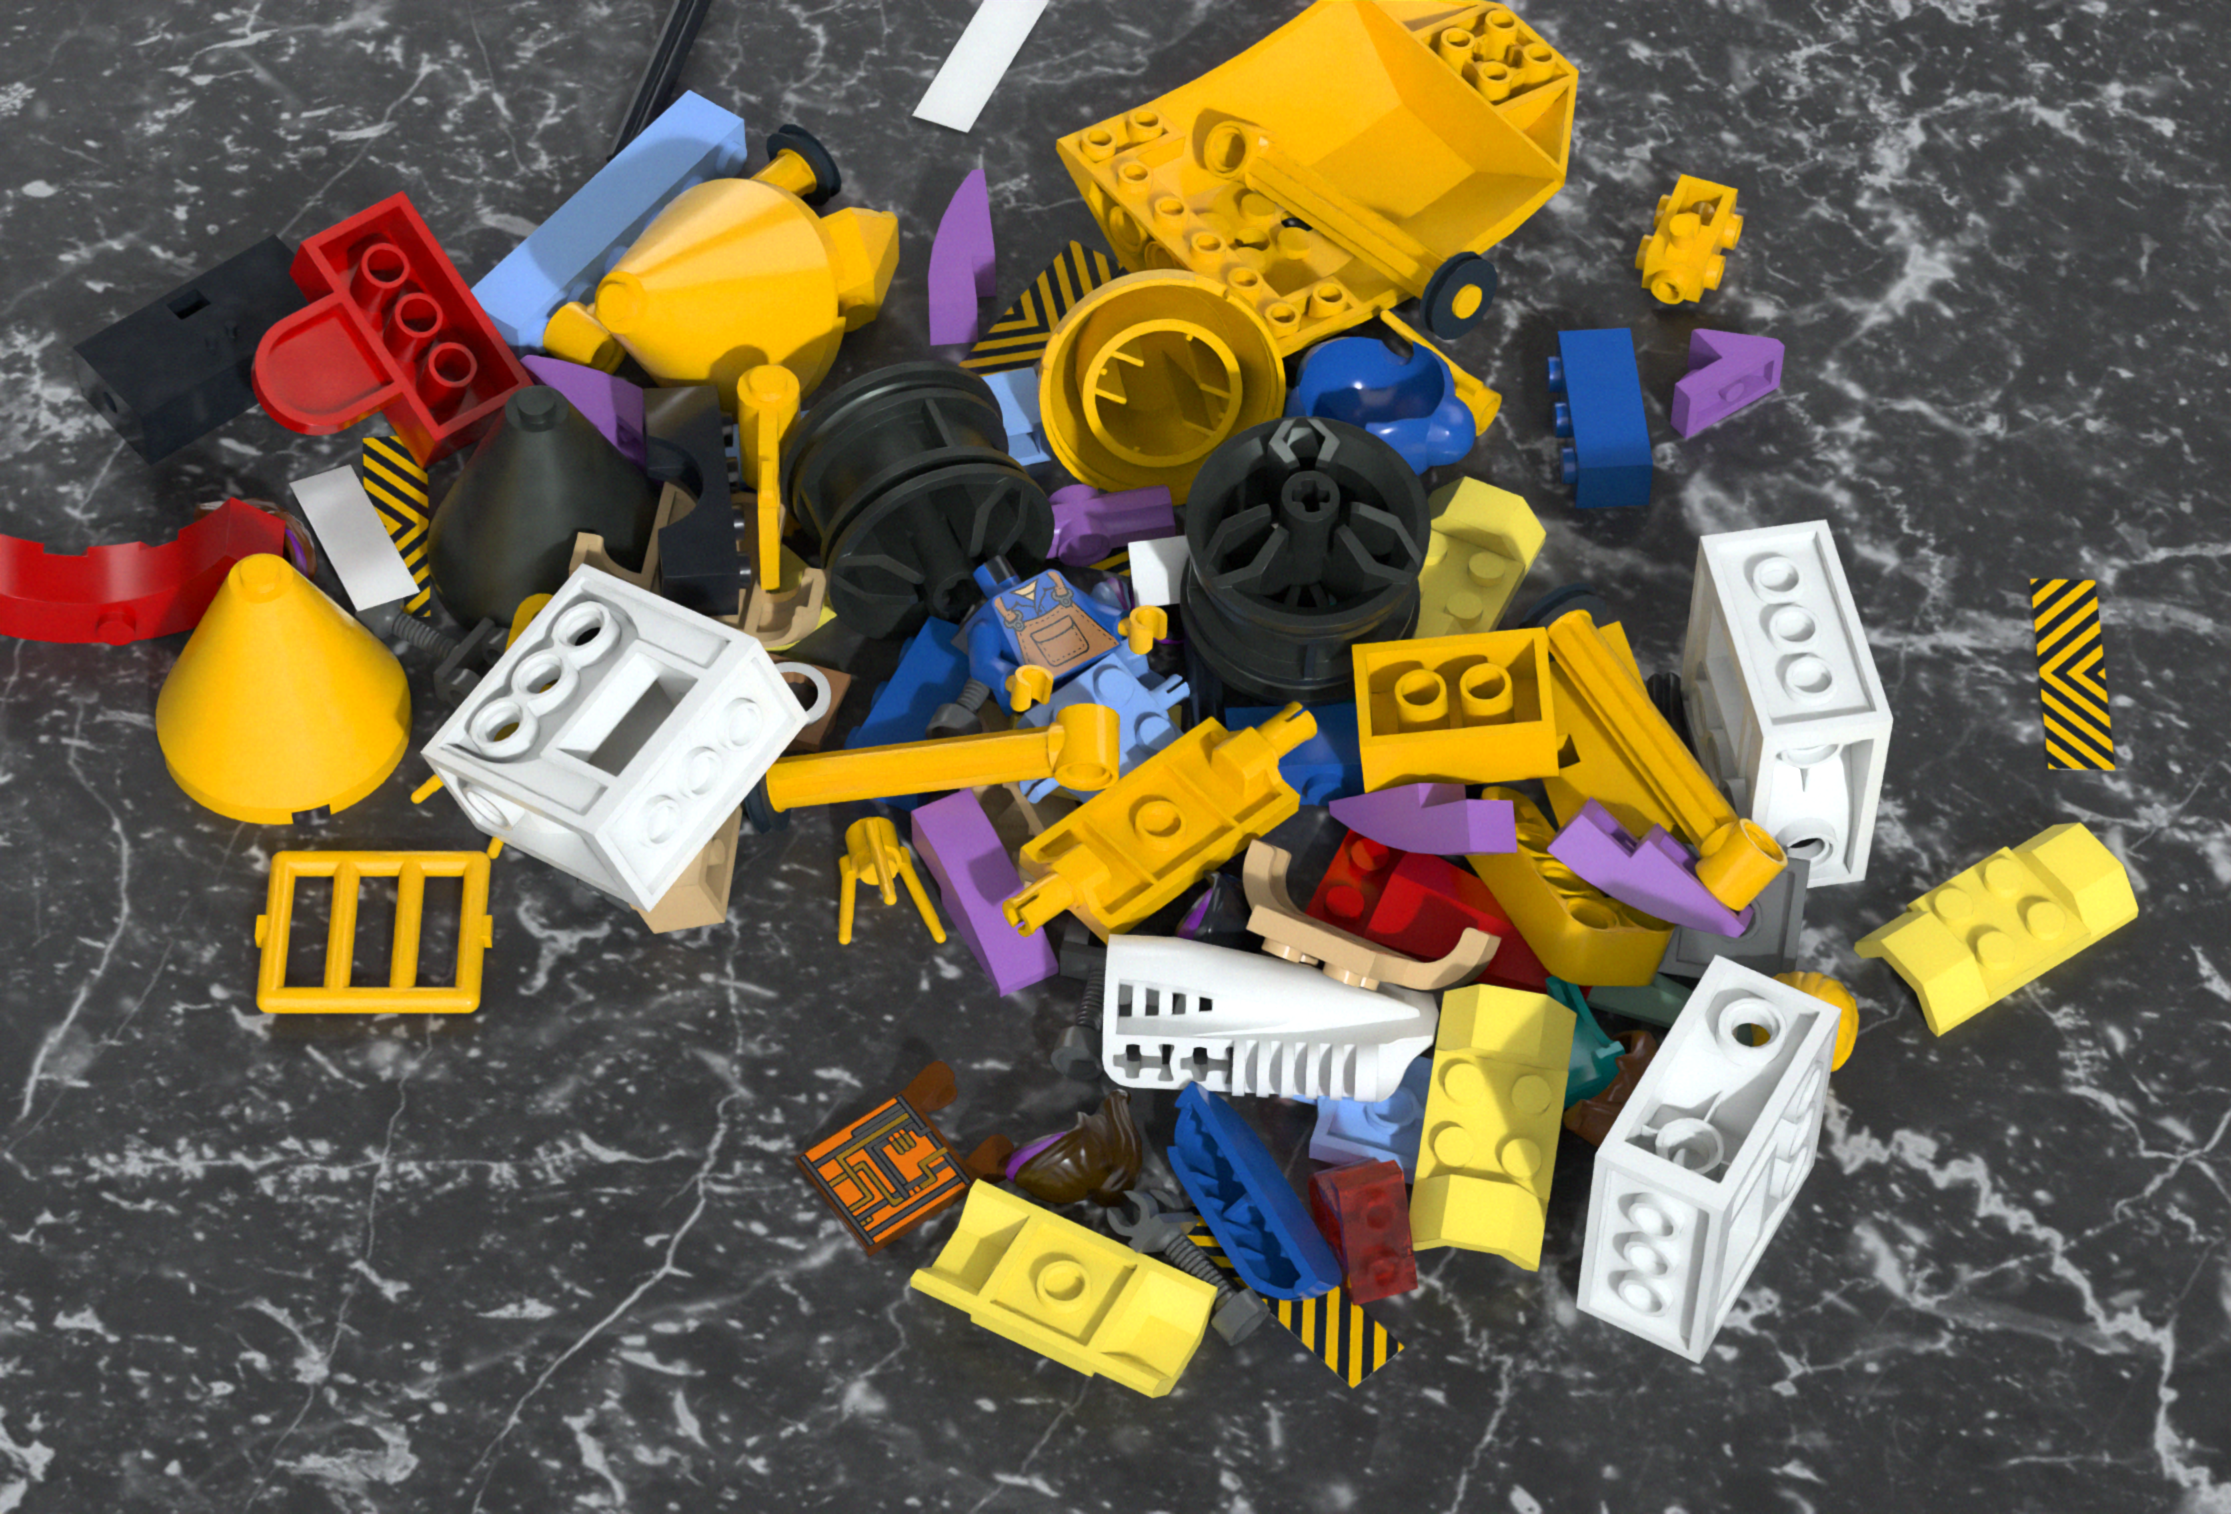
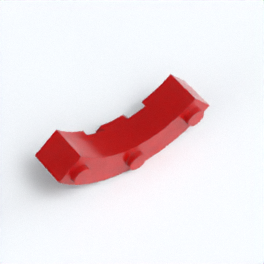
[0,497,286,646]

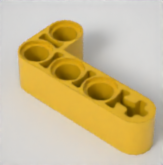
[1464,786,1676,987]

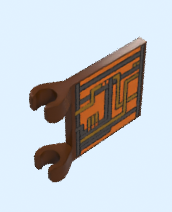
[794,1061,1015,1257]

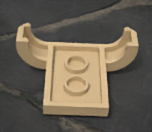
[569,482,826,648]
[1243,839,1501,992]

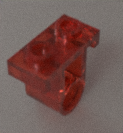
[1307,1157,1418,1306]

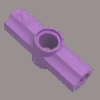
[1046,484,1175,567]

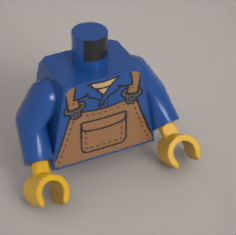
[965,554,1167,718]

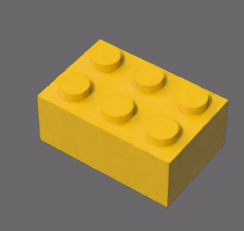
[1352,627,1559,794]

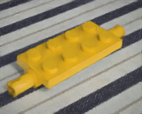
[1002,701,1317,946]

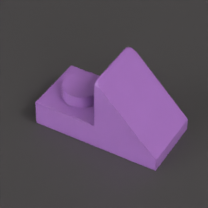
[1670,329,1785,439]

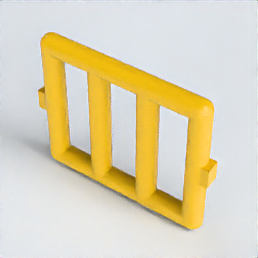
[255,851,494,1013]

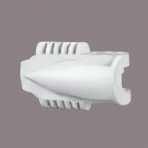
[1102,934,1439,1102]

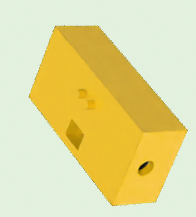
[1541,621,1692,896]

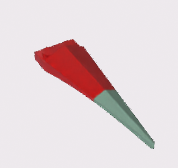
[1304,829,1753,1047]

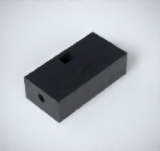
[73,234,310,466]

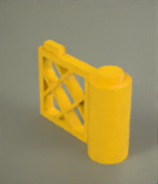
[737,364,801,590]

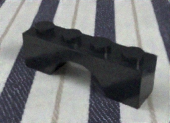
[642,385,751,617]

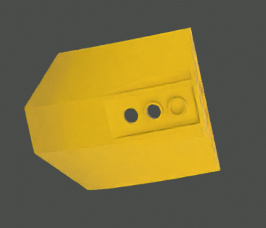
[1056,0,1579,358]

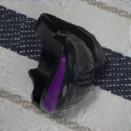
[1161,867,1266,954]

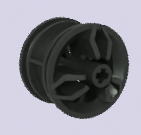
[779,361,1055,641]
[1180,416,1431,707]

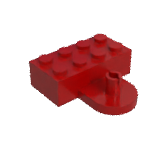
[251,190,534,470]

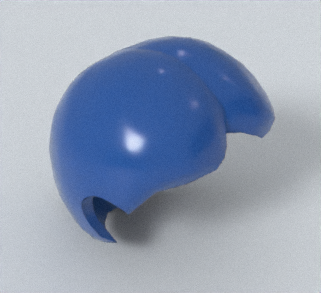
[1283,337,1476,477]

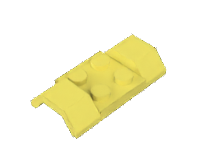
[1414,476,1546,639]
[1854,822,2139,1037]
[1403,984,1577,1271]
[910,1179,1218,1398]

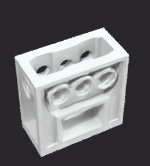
[1680,519,1893,888]
[420,563,810,912]
[1576,954,1842,1364]

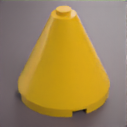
[595,178,846,423]
[1037,269,1286,506]
[156,553,413,825]

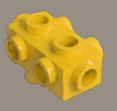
[1635,174,1743,304]

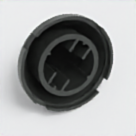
[427,385,661,646]

